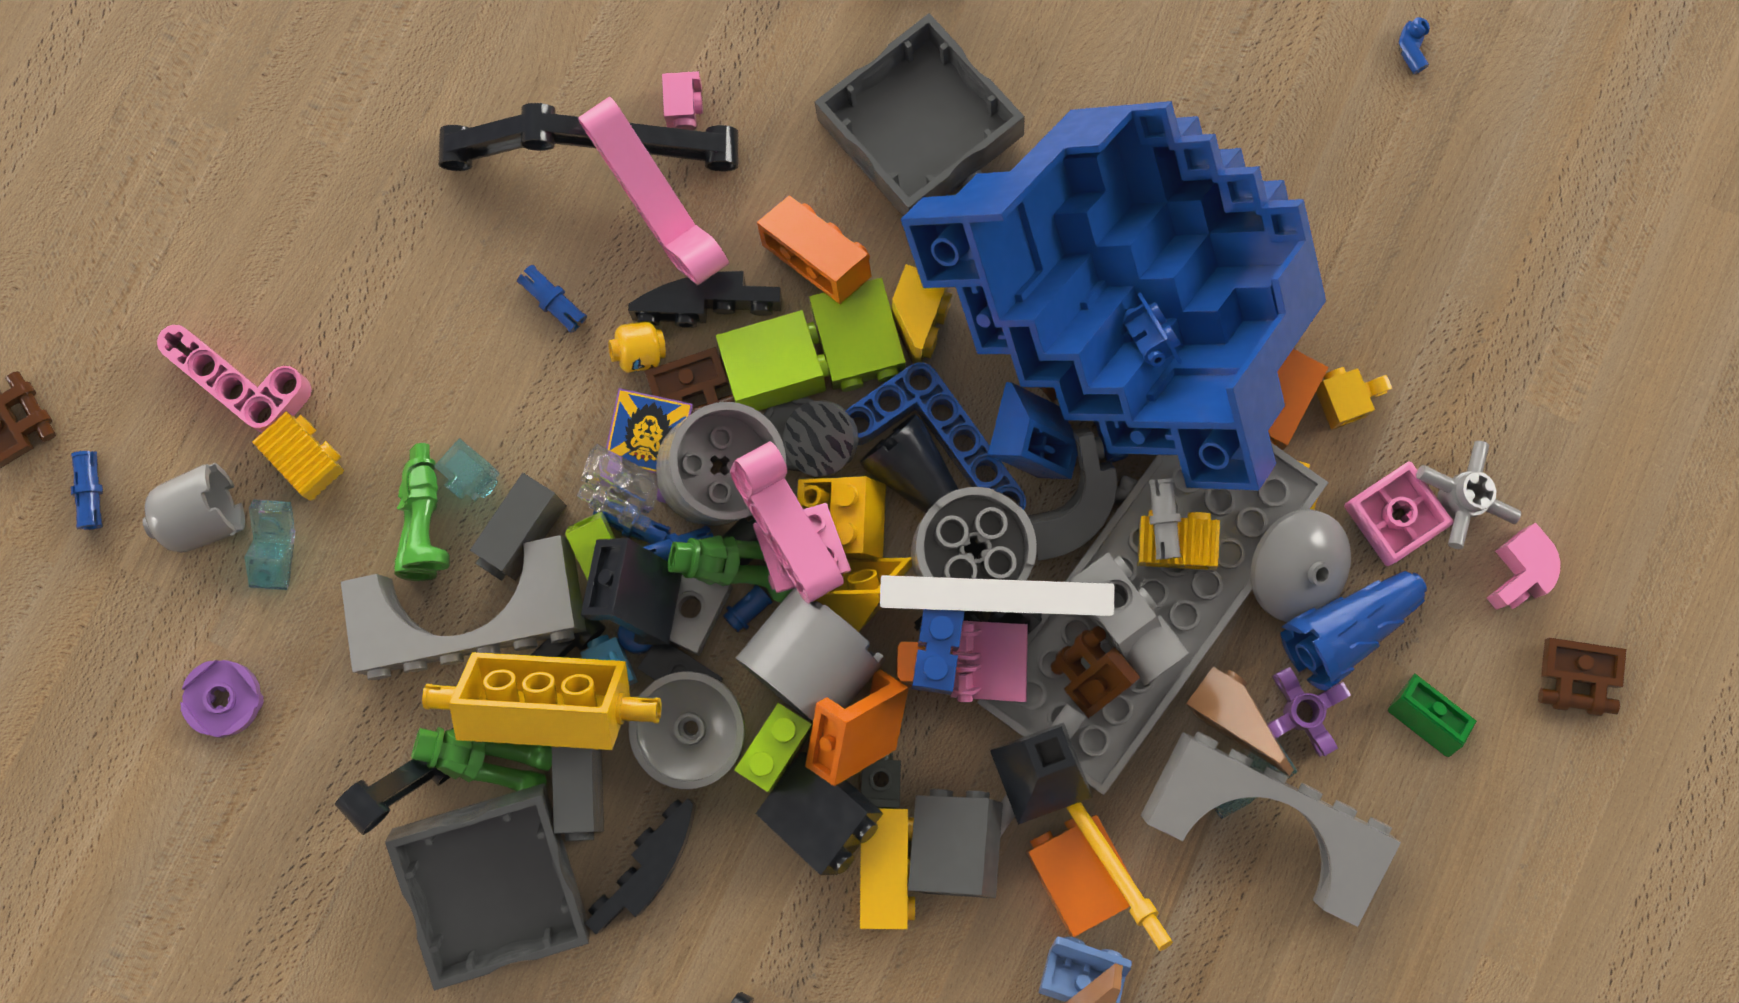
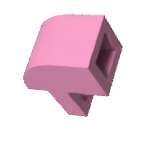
[1487,523,1560,610]

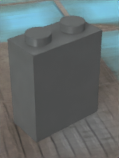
[470,472,567,581]
[552,746,604,841]
[908,789,1003,898]

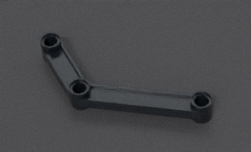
[438,103,738,172]
[335,602,606,835]

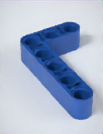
[845,362,1026,510]

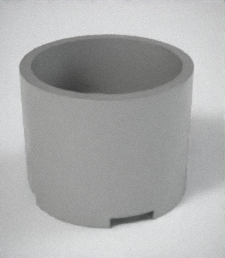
[656,402,786,526]
[911,487,1037,581]
[735,588,886,724]

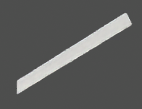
[880,575,1115,616]

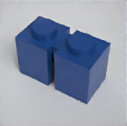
[912,609,964,695]

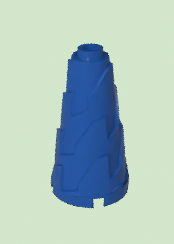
[1280,571,1427,691]

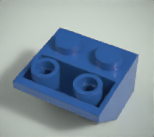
[988,382,1077,479]

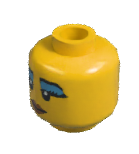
[608,322,666,373]

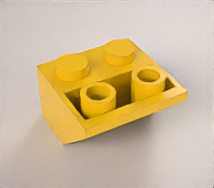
[892,264,953,364]
[797,476,886,559]

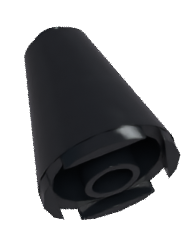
[860,414,959,514]

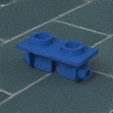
[1123,292,1182,367]

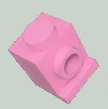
[662,71,703,130]

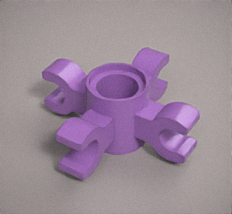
[1267,667,1351,757]

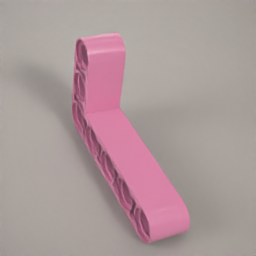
[578,96,729,285]

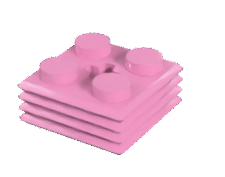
[1344,462,1453,566]

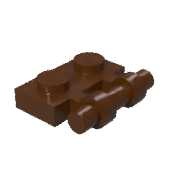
[644,347,735,414]
[0,371,56,468]
[1050,626,1140,719]
[1538,638,1627,716]

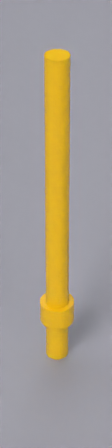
[1066,802,1173,951]

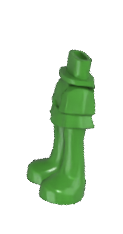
[394,443,450,581]
[668,535,792,603]
[411,727,552,791]

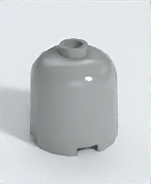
[143,463,245,553]

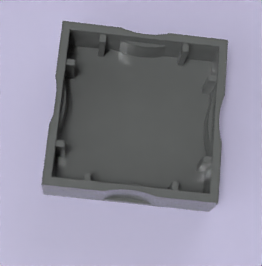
[814,13,1025,216]
[385,783,591,991]

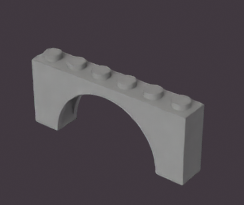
[341,535,586,680]
[1140,731,1401,927]

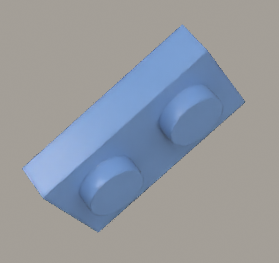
[1038,937,1132,1003]

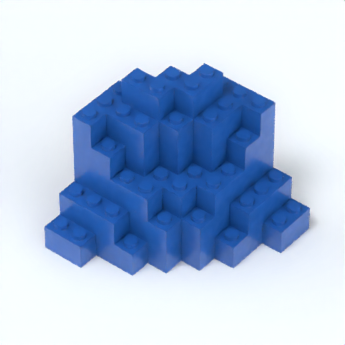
[901,101,1326,490]

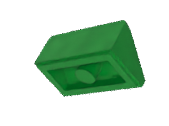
[1388,673,1477,757]

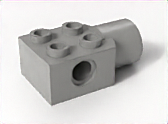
[1069,552,1189,686]

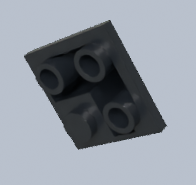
[990,722,1093,825]

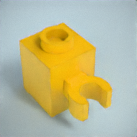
[1316,367,1392,430]

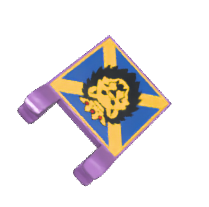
[597,388,693,503]

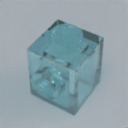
[434,438,500,502]

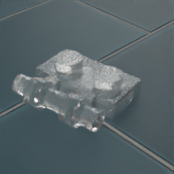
[577,444,658,532]

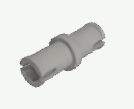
[1149,478,1181,560]

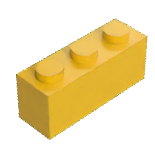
[860,809,915,929]

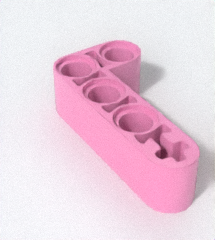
[157,325,312,433]
[730,441,844,604]

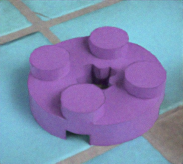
[180,660,264,738]

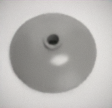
[1251,509,1351,622]
[629,671,745,789]

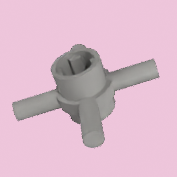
[1416,441,1521,549]

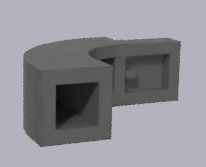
[1027,427,1117,561]

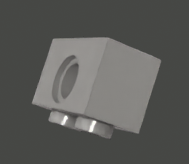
[669,575,733,656]

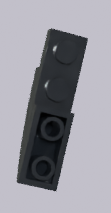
[628,271,782,328]
[585,798,696,934]

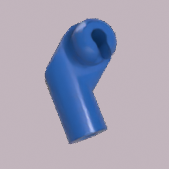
[1398,17,1430,75]

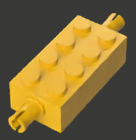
[422,652,662,750]

